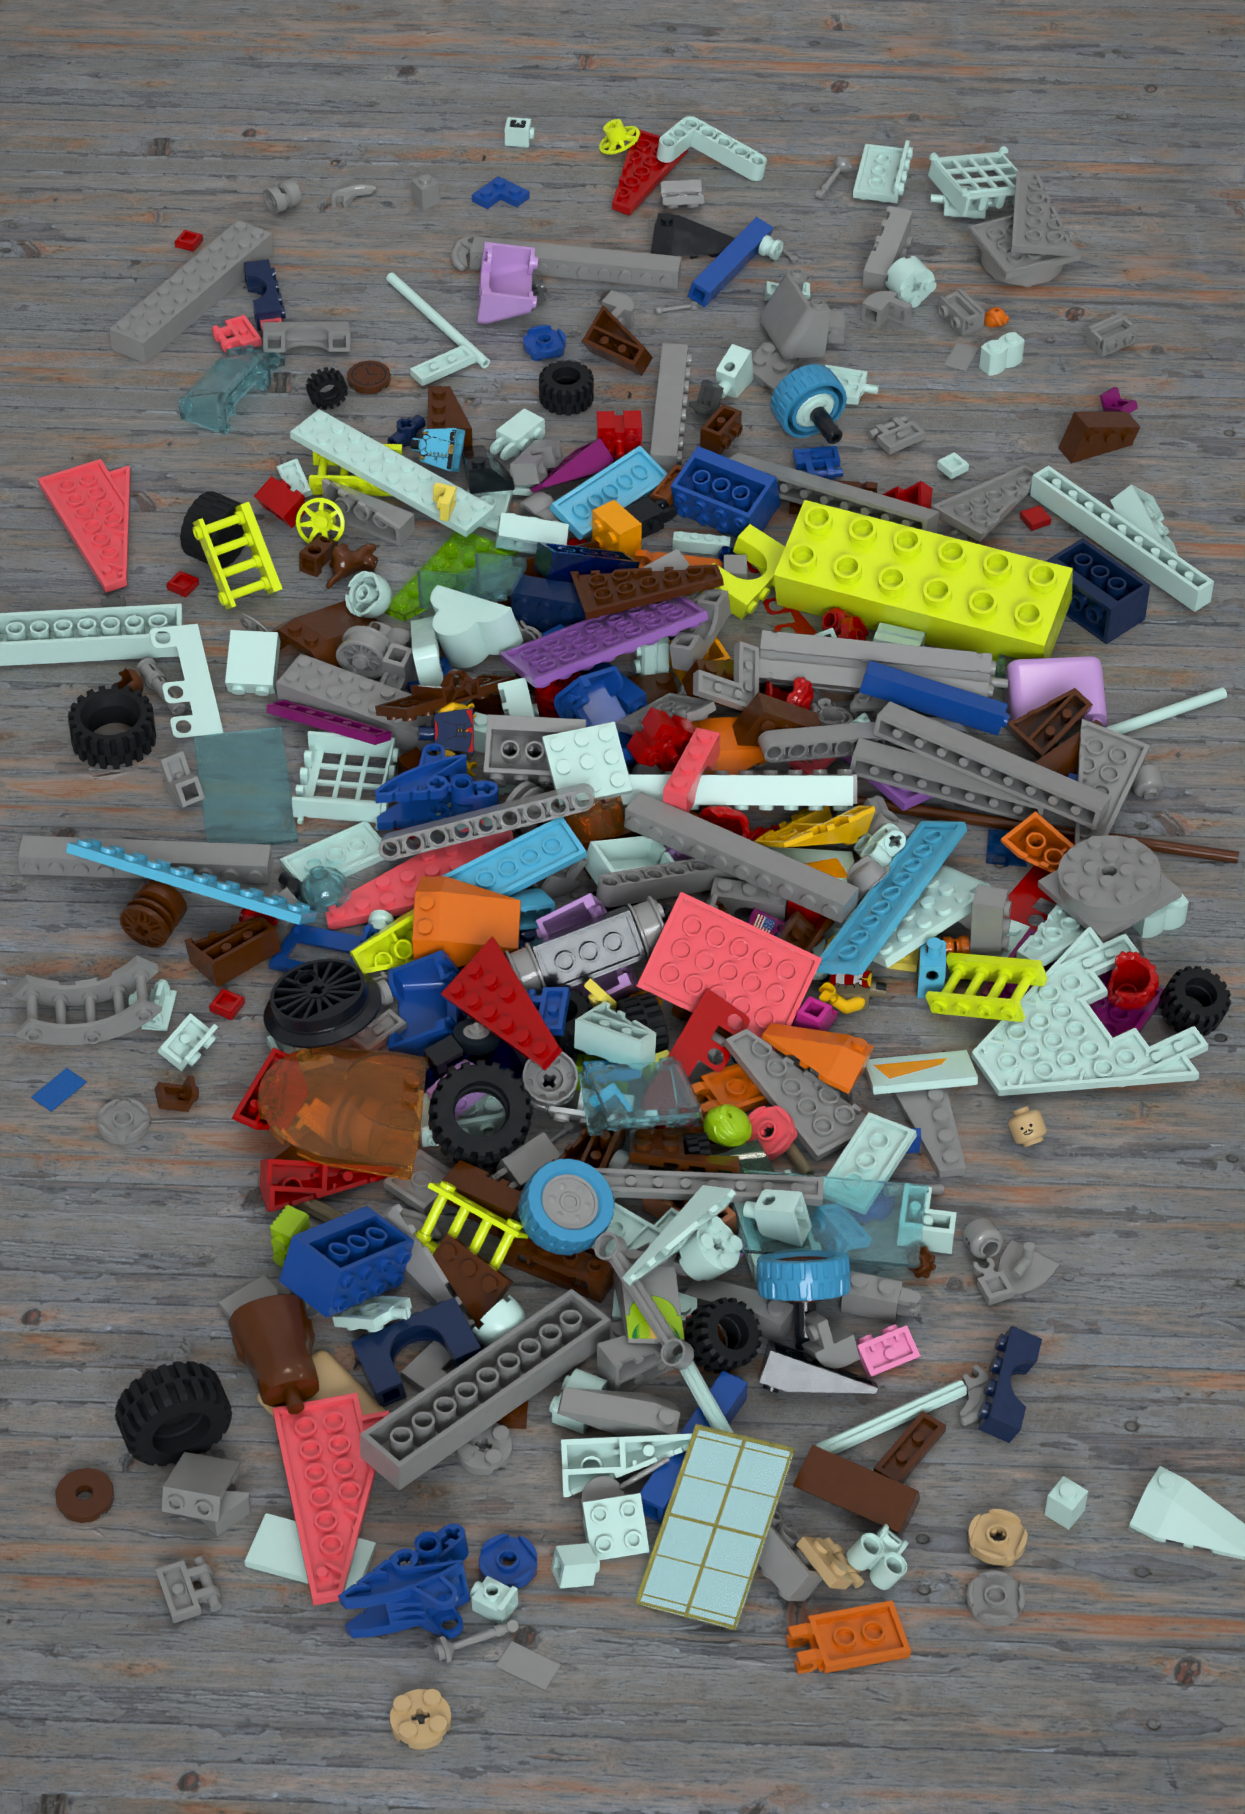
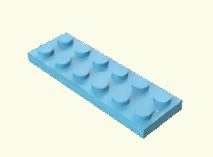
[549,446,667,540]
[442,817,587,896]

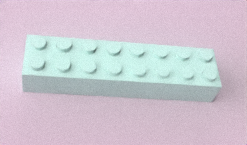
[0,603,184,666]

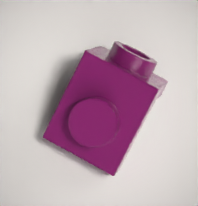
[1100,387,1138,414]

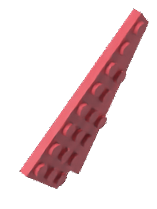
[38,459,131,593]
[324,820,514,930]
[272,1393,390,1606]

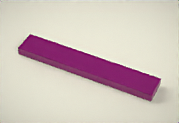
[266,700,392,745]

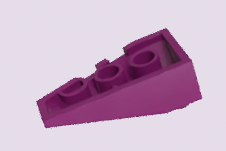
[530,438,614,493]

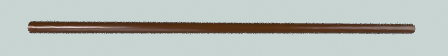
[848,796,1239,864]

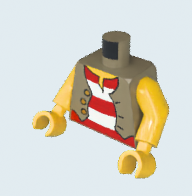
[819,935,887,1014]

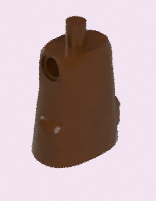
[228,1294,319,1415]

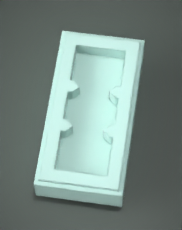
[276,459,313,497]

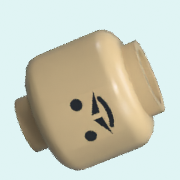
[1008,1106,1047,1147]

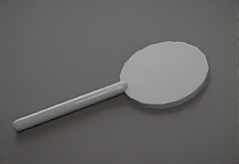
[582,1456,670,1502]

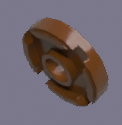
[55,1468,114,1523]

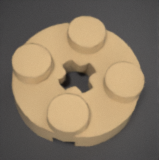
[968,1509,1028,1567]
[390,1689,451,1750]

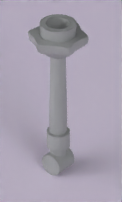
[815,156,852,200]
[433,1620,519,1663]

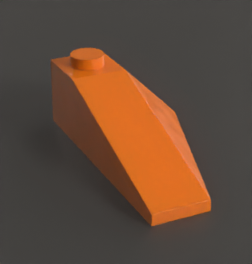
[1000,811,1075,873]
[761,1023,874,1094]

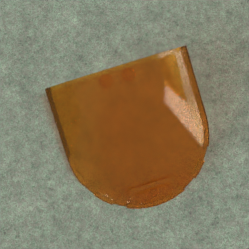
[257,1046,427,1180]

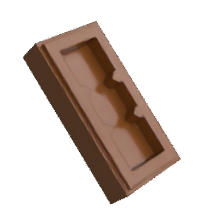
[650,465,683,507]

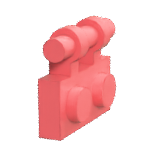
[212,315,262,356]

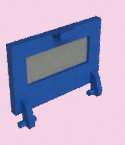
[268,924,379,979]

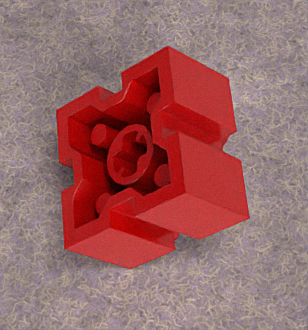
[596,410,642,463]
[626,707,696,771]

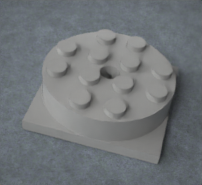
[967,215,1081,287]
[1038,835,1182,942]

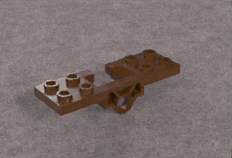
[375,669,516,722]

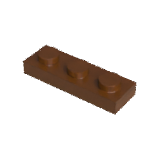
[873,1411,946,1483]

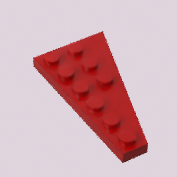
[612,129,688,215]
[441,936,562,1071]

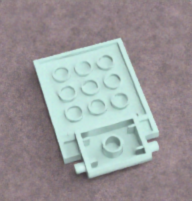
[824,865,991,968]

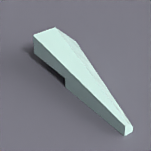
[622,1185,737,1286]
[561,1433,694,1497]

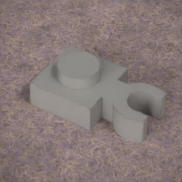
[973,1257,1014,1306]

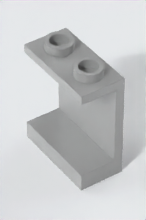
[162,1452,240,1522]

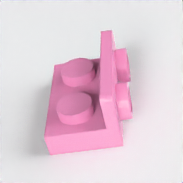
[856,1324,920,1378]

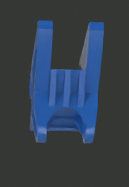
[375,743,499,830]
[338,1523,470,1639]

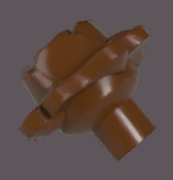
[907,1246,936,1278]

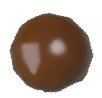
[113,667,144,694]

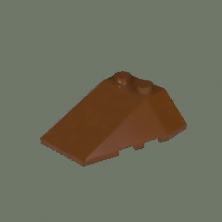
[270,601,379,669]

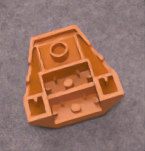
[691,717,767,775]
[412,876,521,968]

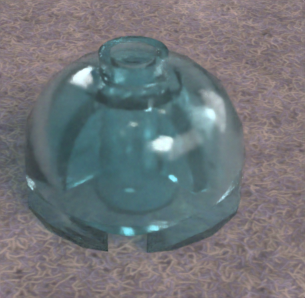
[300,866,352,913]

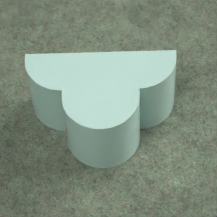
[430,585,524,668]

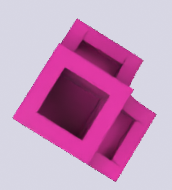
[791,996,838,1031]

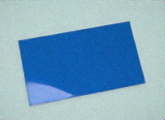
[31,1068,87,1112]

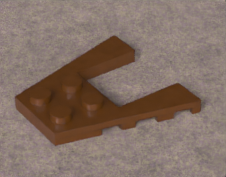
[629,1126,740,1174]

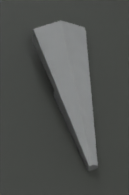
[384,1204,475,1330]

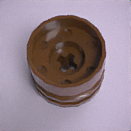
[119,880,187,948]

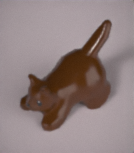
[326,544,378,589]

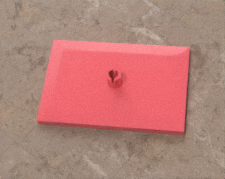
[636,892,822,1053]

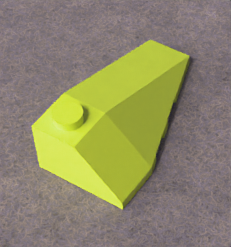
[350,909,414,974]

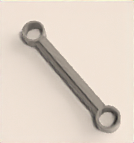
[594,1232,694,1370]

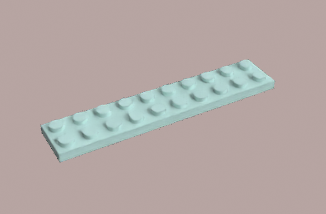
[290,409,495,537]

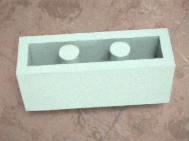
[495,512,569,555]

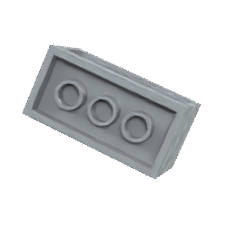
[483,715,588,790]

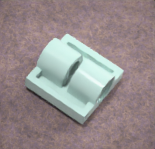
[582,1493,650,1560]

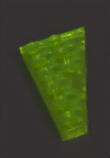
[385,532,518,622]

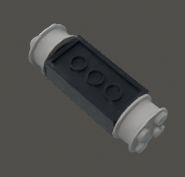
[504,896,665,996]

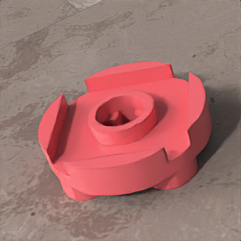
[744,1105,797,1161]

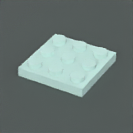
[542,722,632,808]

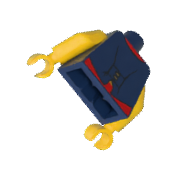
[417,702,478,777]

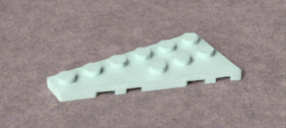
[1016,904,1086,967]

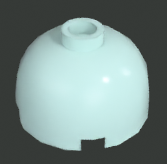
[345,571,392,618]
[472,1295,526,1347]

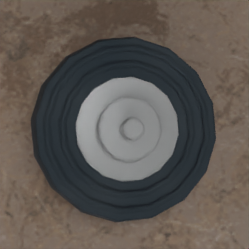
[453,1018,500,1056]

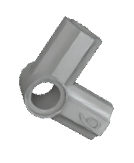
[864,795,918,841]

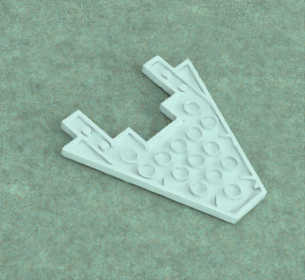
[972,927,1209,1096]

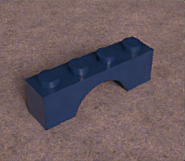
[244,259,286,331]
[978,1326,1042,1443]

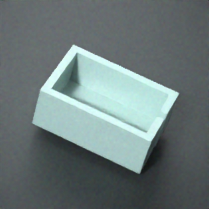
[584,836,675,886]

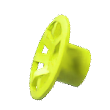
[599,119,640,155]
[296,498,345,544]

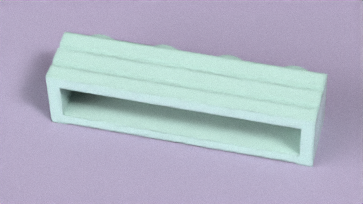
[672,531,731,556]

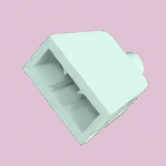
[716,344,753,399]
[743,1189,812,1247]

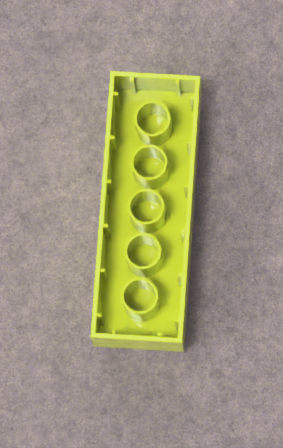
[774,500,1073,665]

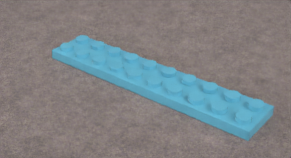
[816,821,967,976]
[65,838,318,925]

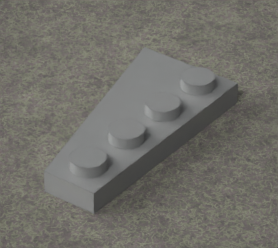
[894,1088,966,1178]

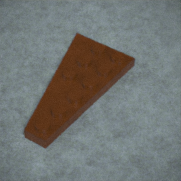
[570,564,724,620]

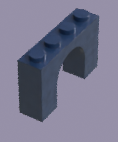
[351,1297,482,1407]

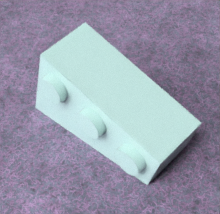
[498,678,540,758]
[574,1001,656,1071]

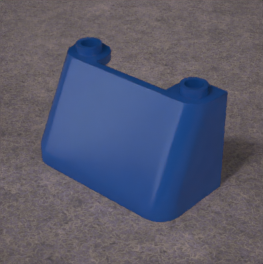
[554,665,637,767]
[387,950,467,1058]

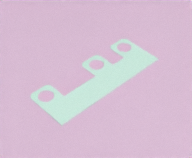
[150,624,224,738]

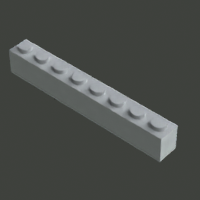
[650,343,692,473]
[850,738,1044,821]

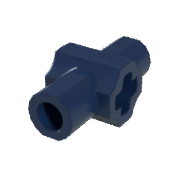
[387,415,426,447]

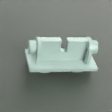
[141,979,177,1031]

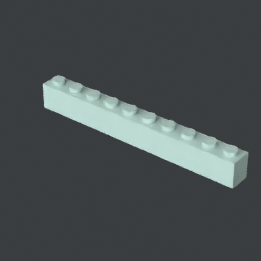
[1030,466,1214,612]
[605,774,853,811]

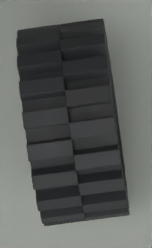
[68,685,156,769]

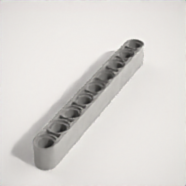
[758,717,970,763]
[378,783,595,861]

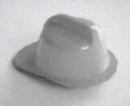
[847,855,891,903]

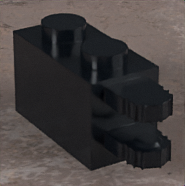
[624,497,677,539]

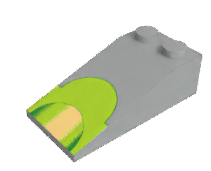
[613,1249,684,1344]

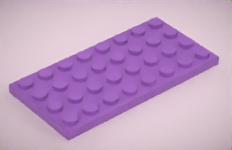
[499,596,709,688]

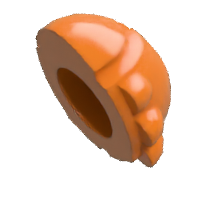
[984,307,1009,327]

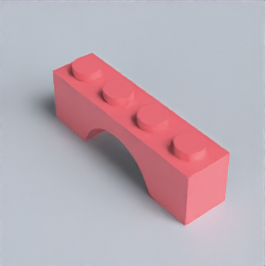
[663,728,720,813]

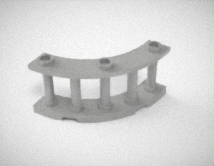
[13,955,162,1045]

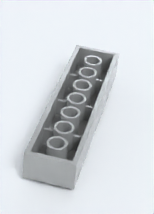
[276,654,439,756]

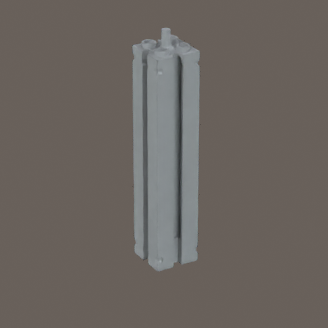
[759,630,1009,699]

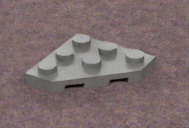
[615,693,716,735]

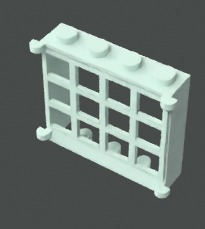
[928,146,1018,216]
[292,731,400,831]

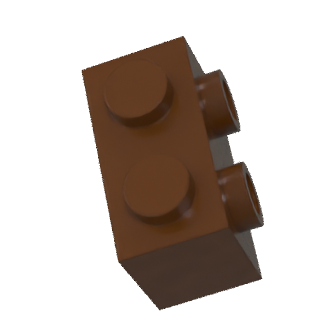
[700,404,743,455]

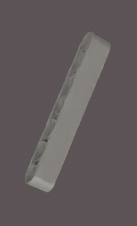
[596,858,746,907]

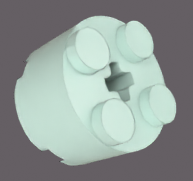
[885,256,936,308]
[679,1216,743,1282]

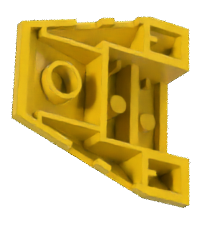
[754,805,876,848]

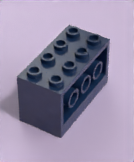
[1046,538,1150,644]

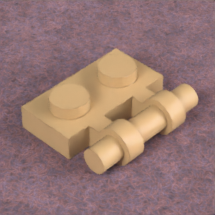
[796,1536,864,1590]

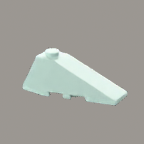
[1110,484,1178,556]
[1129,1466,1245,1560]

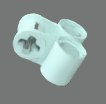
[854,823,906,867]
[847,1524,909,1590]

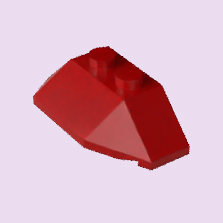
[232,1047,309,1130]

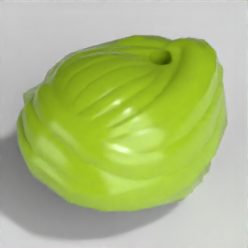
[703,1104,752,1148]

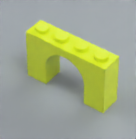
[699,524,785,620]

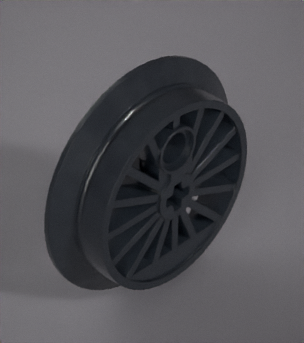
[263,959,382,1048]

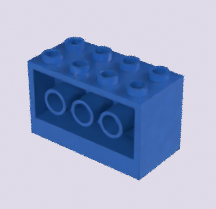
[671,446,781,538]
[279,1206,415,1318]

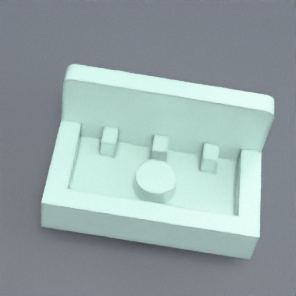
[157,1013,218,1072]

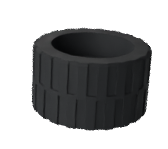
[180,491,245,568]

